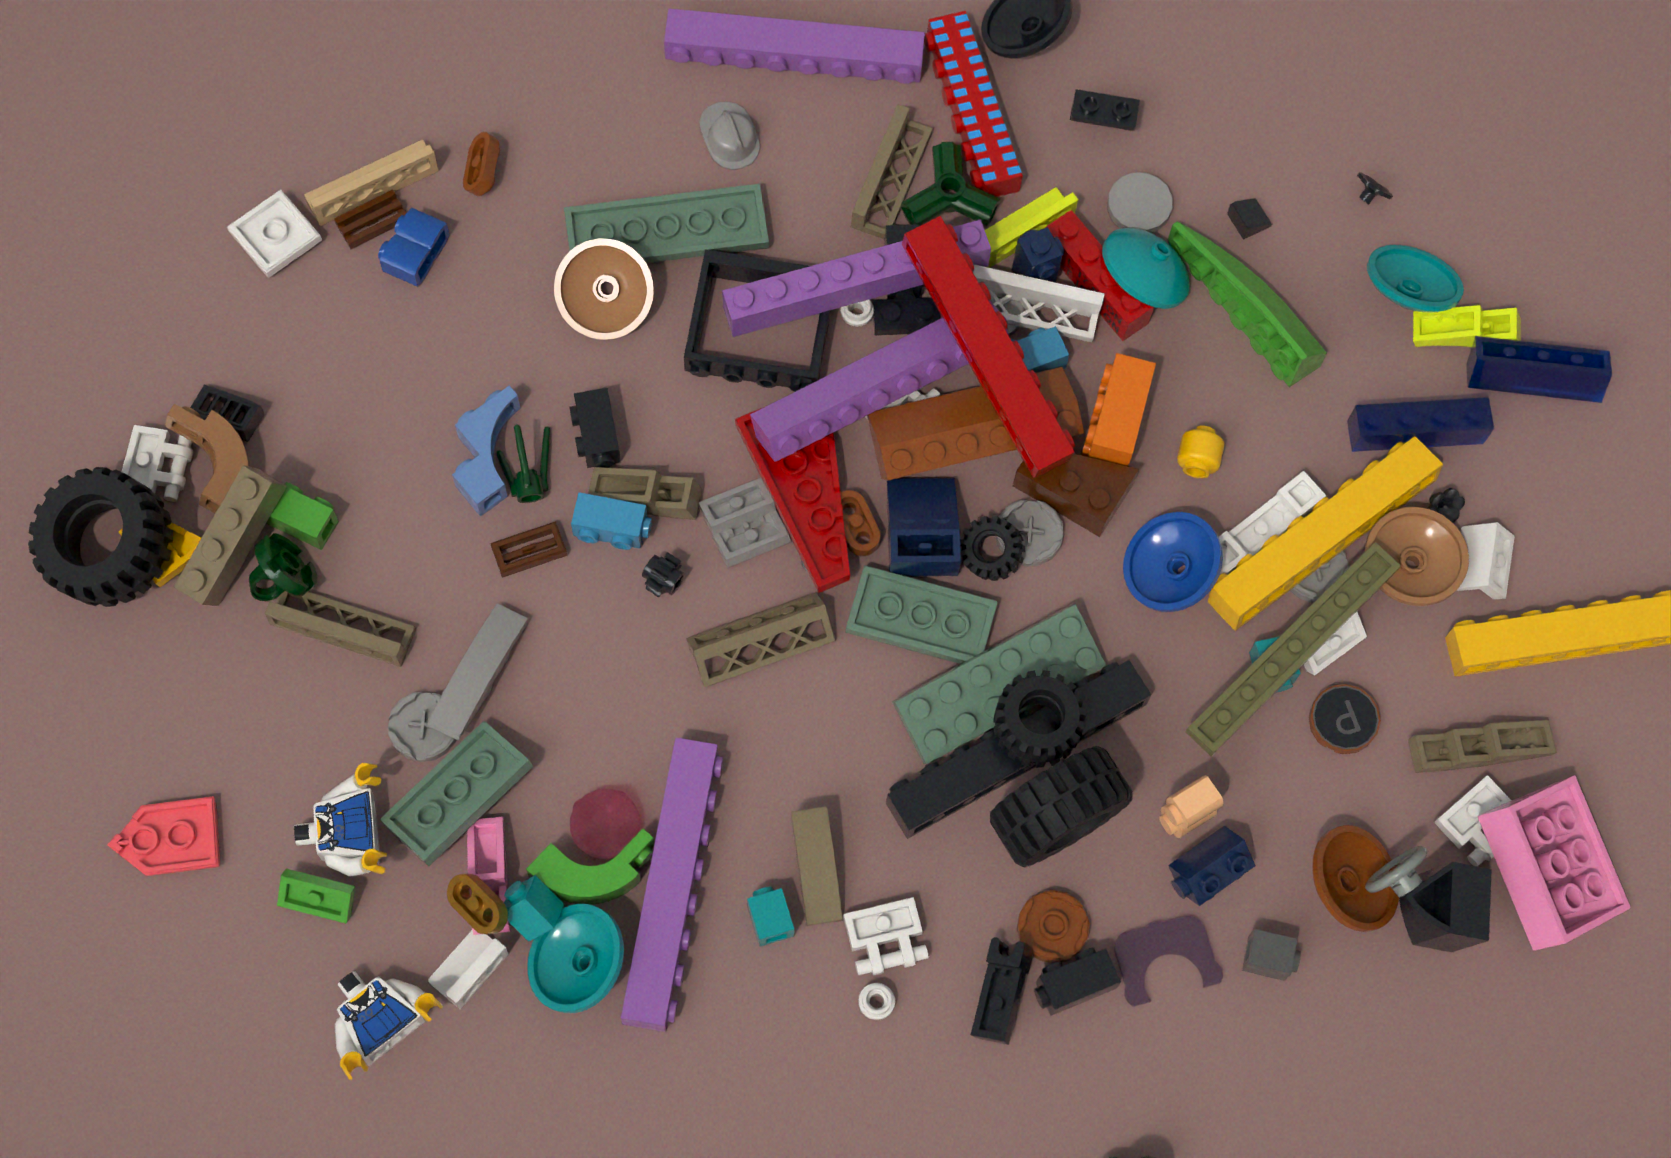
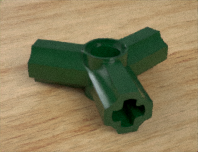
[901,142,1000,226]

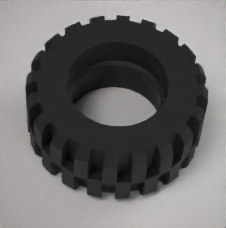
[28,467,173,607]
[990,746,1132,867]

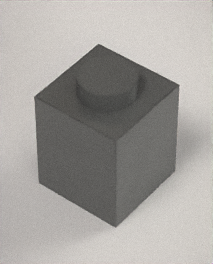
[1242,929,1301,981]

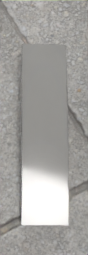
[427,604,528,740]

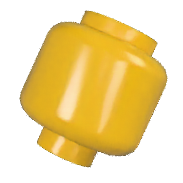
[1177,426,1224,478]

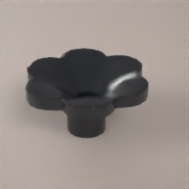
[1357,172,1393,204]
[1427,488,1465,523]

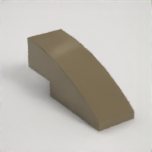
[588,467,702,520]
[791,806,843,926]

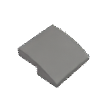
[698,477,790,568]

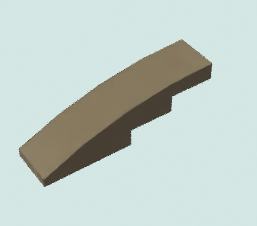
[1408,720,1557,773]

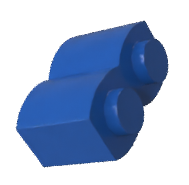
[378,208,450,287]

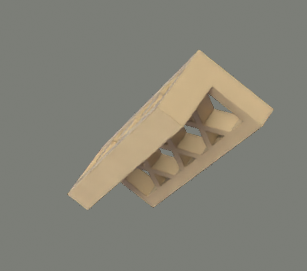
[304,139,439,226]

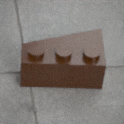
[1012,454,1139,537]

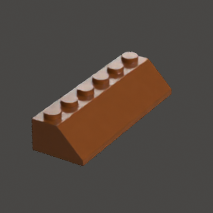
[867,367,1084,480]

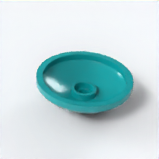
[1102,228,1190,309]
[1367,245,1464,313]
[527,904,624,1014]

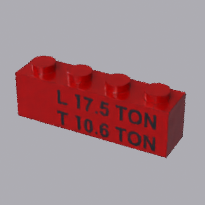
[1045,210,1154,341]

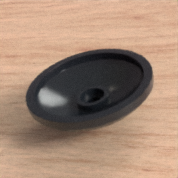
[981,0,1073,58]

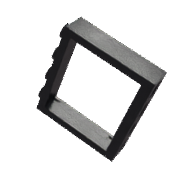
[684,249,831,392]

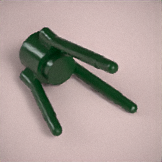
[496,424,551,503]

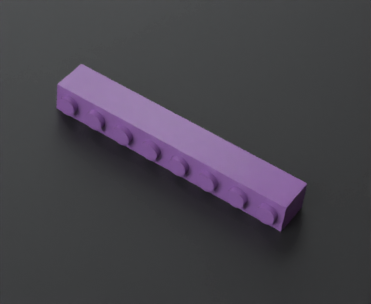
[664,9,925,83]
[722,219,991,337]
[750,301,1009,462]
[621,737,723,1032]

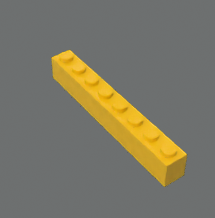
[1208,436,1443,631]
[1445,590,1671,677]

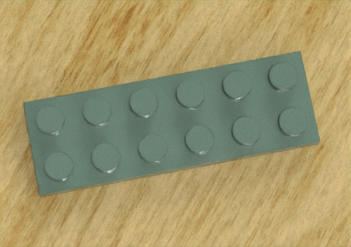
[564,184,769,263]
[892,604,1107,764]

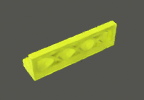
[985,187,1078,268]

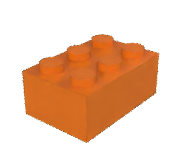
[1081,353,1156,466]

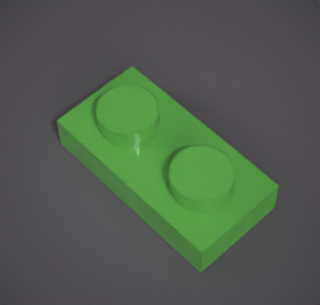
[277,868,355,924]

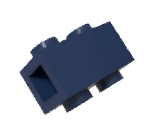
[1012,227,1064,283]
[1168,825,1255,906]

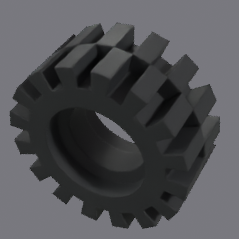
[960,516,1025,581]

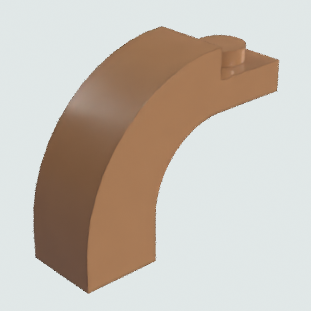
[165,404,248,514]

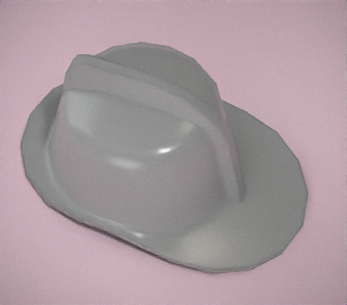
[699,101,760,170]

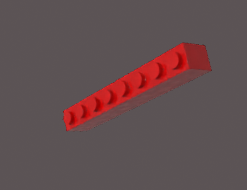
[902,216,1075,479]

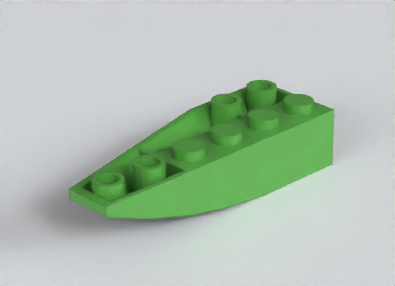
[1168,221,1327,387]

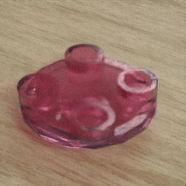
[570,789,640,859]

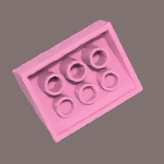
[1477,775,1631,951]

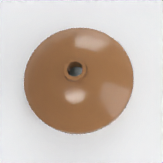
[554,238,654,340]
[1365,507,1469,606]

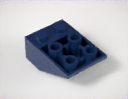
[887,478,961,576]

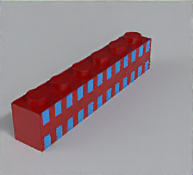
[924,11,1023,197]

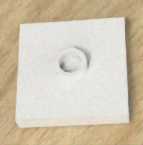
[227,190,322,278]

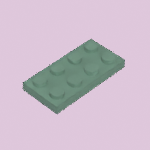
[845,565,998,664]
[380,721,533,867]

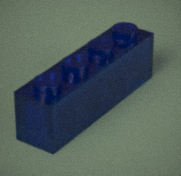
[1466,336,1612,403]
[1347,397,1494,452]

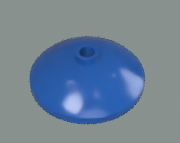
[1123,512,1223,612]

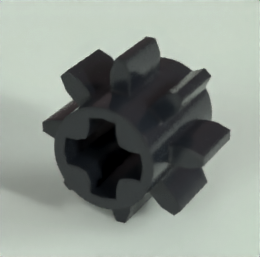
[642,552,685,597]

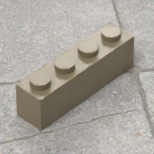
[174,465,287,606]

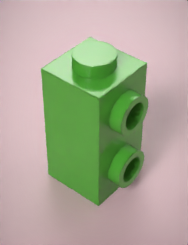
[266,482,339,550]

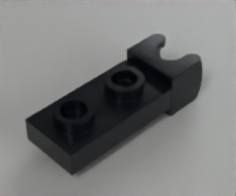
[971,937,1033,1045]

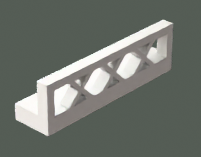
[973,265,1104,343]

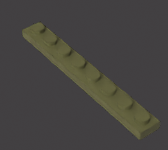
[1185,542,1401,756]

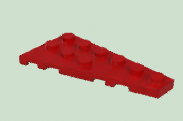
[735,407,850,593]

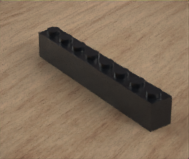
[886,660,1151,839]

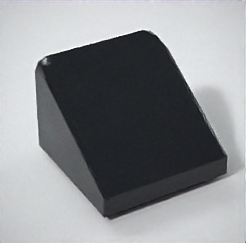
[1227,198,1272,240]

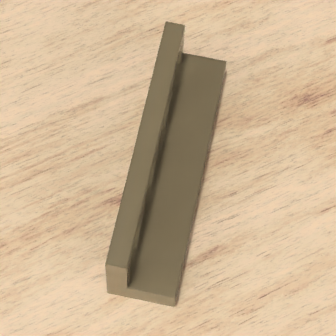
[851,104,933,239]
[264,591,416,667]
[686,593,835,687]

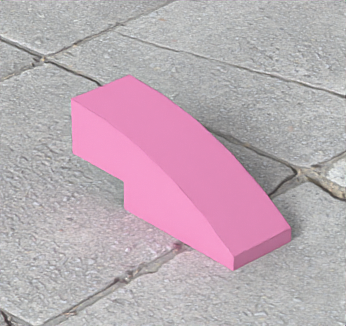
[467,817,510,935]

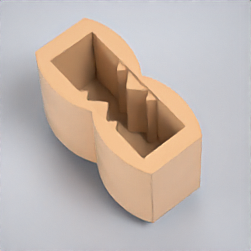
[1159,775,1223,838]

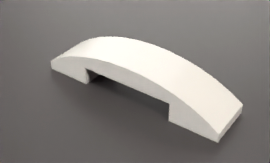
[1219,471,1326,575]

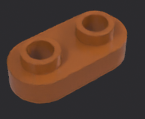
[463,132,500,196]
[840,490,880,556]

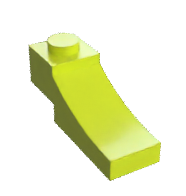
[1413,305,1521,352]

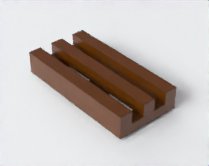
[334,189,407,249]
[490,521,568,578]

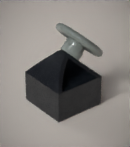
[1365,846,1492,952]

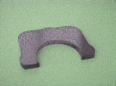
[1114,916,1223,1007]

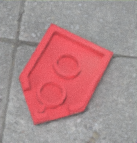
[107,796,220,876]

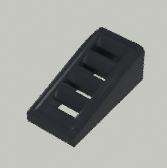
[190,384,265,442]

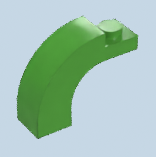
[526,828,654,905]

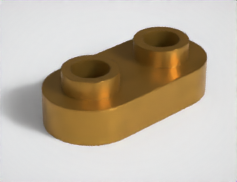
[447,874,508,934]

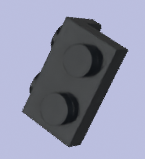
[1070,89,1140,131]

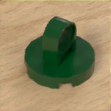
[248,533,317,601]

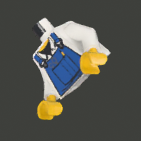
[294,763,387,877]
[335,971,443,1080]

